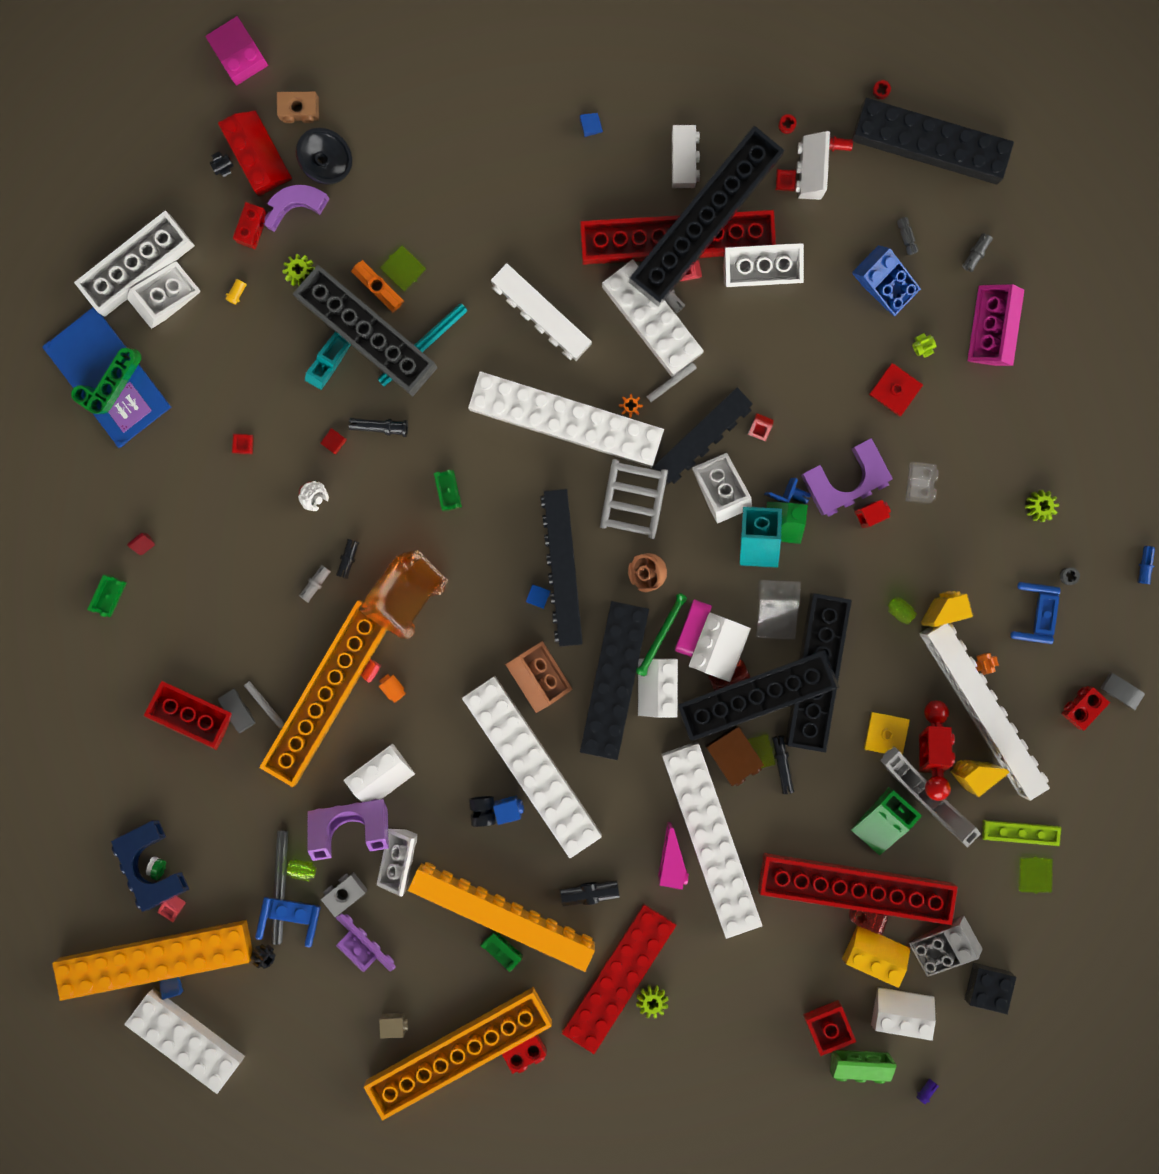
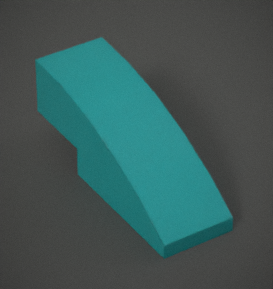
[305,332,351,390]

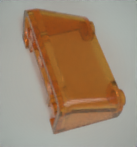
[359,550,448,639]

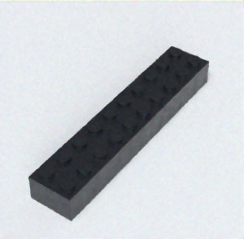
[629,125,785,307]

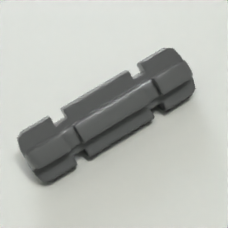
[897,217,918,255]

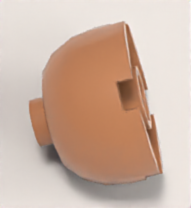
[628,553,667,592]

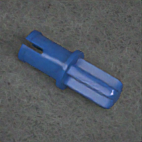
[1138,546,1155,584]

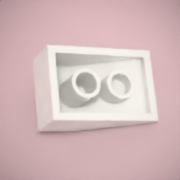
[127,261,200,329]
[692,453,752,524]

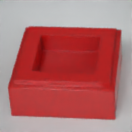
[775,169,796,191]
[232,434,254,455]

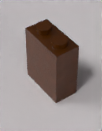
[705,725,764,786]

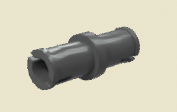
[962,233,993,272]

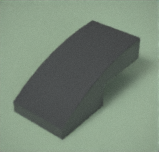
[1100,672,1145,710]
[218,689,256,733]

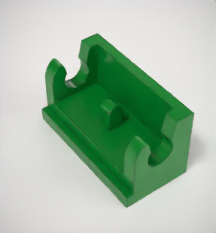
[434,470,462,512]
[87,575,127,617]
[480,930,523,972]

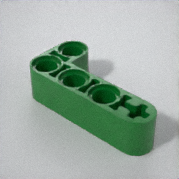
[71,348,141,414]

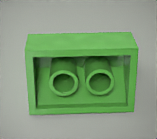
[830,1050,896,1084]

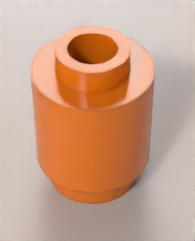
[379,674,406,703]

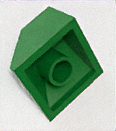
[766,502,808,544]

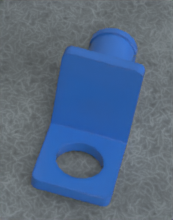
[764,478,811,504]

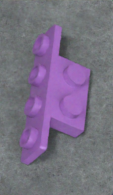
[336,913,396,972]

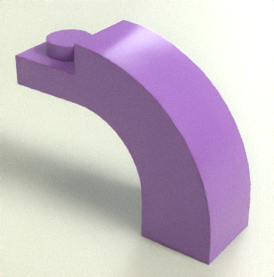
[264,185,329,232]

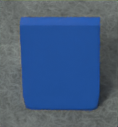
[579,113,603,137]
[526,584,550,609]
[159,977,183,1000]

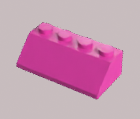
[967,284,1024,366]

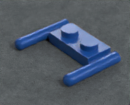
[1010,582,1061,644]
[255,897,321,948]

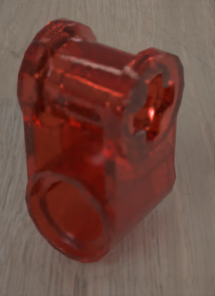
[849,909,889,935]

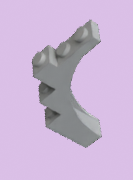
[880,747,981,848]

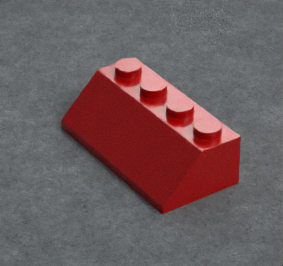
[218,110,292,196]
[143,681,232,750]

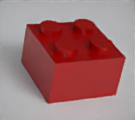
[803,1000,856,1056]

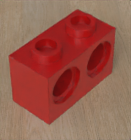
[233,202,267,250]
[854,500,891,528]
[1061,686,1110,731]
[502,1034,547,1074]

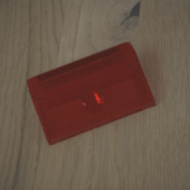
[707,660,751,691]

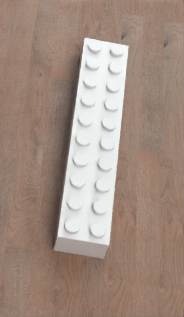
[468,371,664,468]
[919,623,1050,801]
[462,676,602,858]
[661,742,762,939]

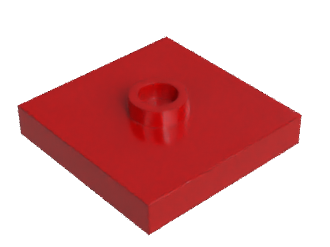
[869,363,923,417]

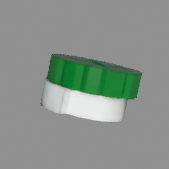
[146,856,166,881]

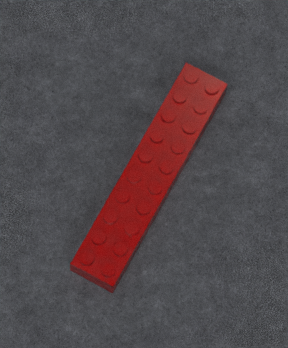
[580,210,776,265]
[758,853,958,925]

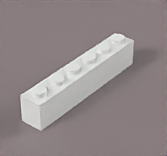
[491,263,592,361]

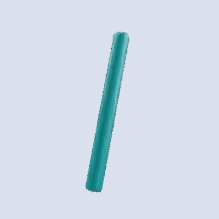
[378,303,467,386]

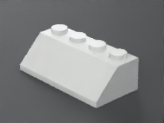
[723,243,804,287]

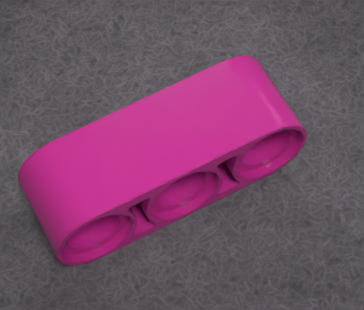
[675,599,712,657]

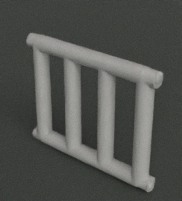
[600,459,668,539]

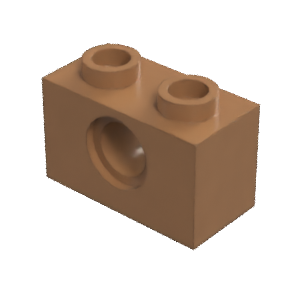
[277,92,319,124]

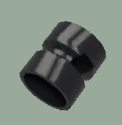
[469,796,496,827]

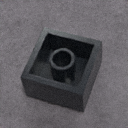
[964,962,1017,1015]

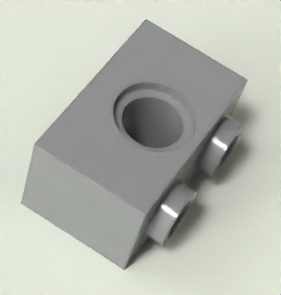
[321,872,368,917]

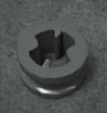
[1060,568,1080,585]

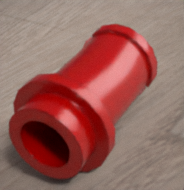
[829,136,853,152]

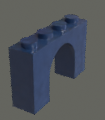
[111,820,190,912]

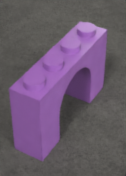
[801,438,893,517]
[308,799,389,861]

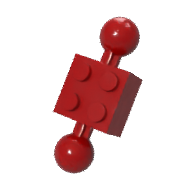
[919,700,955,801]

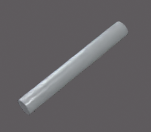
[646,362,697,402]
[244,681,285,730]

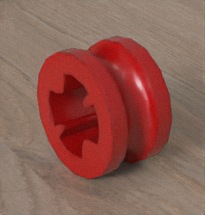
[873,80,891,99]
[778,114,797,134]

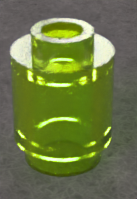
[887,597,917,625]
[287,859,316,882]

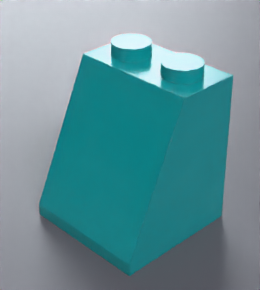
[740,507,782,568]

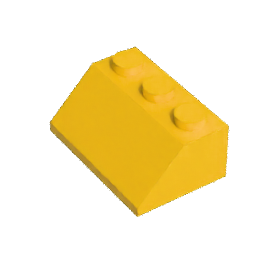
[921,591,973,627]
[950,760,1010,797]
[842,924,911,988]

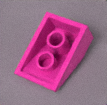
[205,16,268,86]
[658,822,689,890]

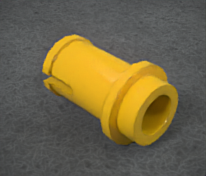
[226,279,247,305]

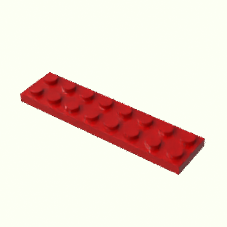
[562,904,677,1054]

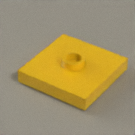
[864,712,910,755]

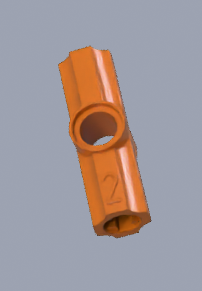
[351,260,404,313]

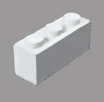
[672,125,700,188]

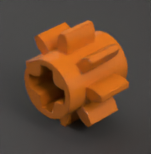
[619,394,643,419]
[975,653,999,675]

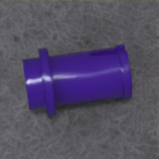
[916,1078,939,1105]

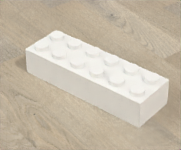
[74,211,195,317]
[602,259,704,377]
[124,988,245,1094]

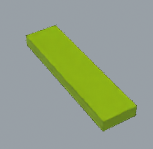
[982,820,1061,846]

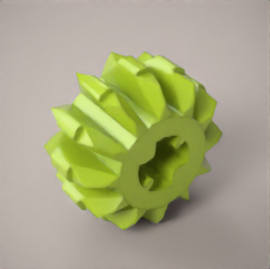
[282,254,315,286]
[1025,490,1059,522]
[636,985,669,1019]

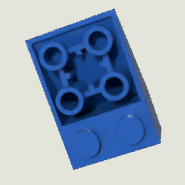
[852,245,921,316]

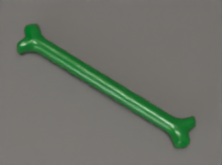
[636,593,687,677]

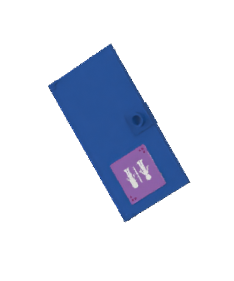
[42,307,171,448]

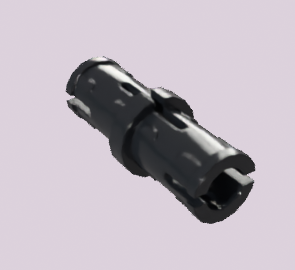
[336,539,360,579]

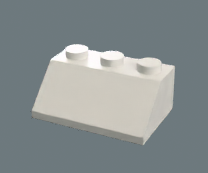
[795,131,830,200]
[689,612,751,682]
[638,658,678,717]
[344,743,415,802]
[377,829,418,896]
[871,987,936,1040]

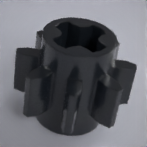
[209,151,234,177]
[251,944,276,969]

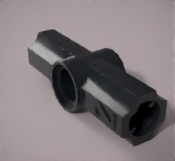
[560,880,620,906]

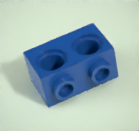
[493,795,524,825]

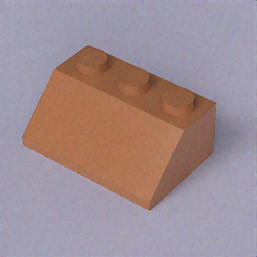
[505,641,572,713]

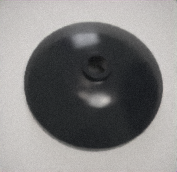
[296,128,352,184]

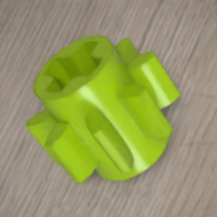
[912,333,936,358]

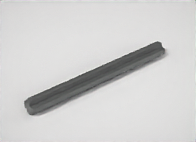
[271,830,288,945]

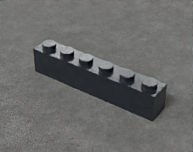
[653,387,753,484]

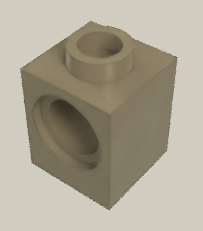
[379,1013,408,1039]

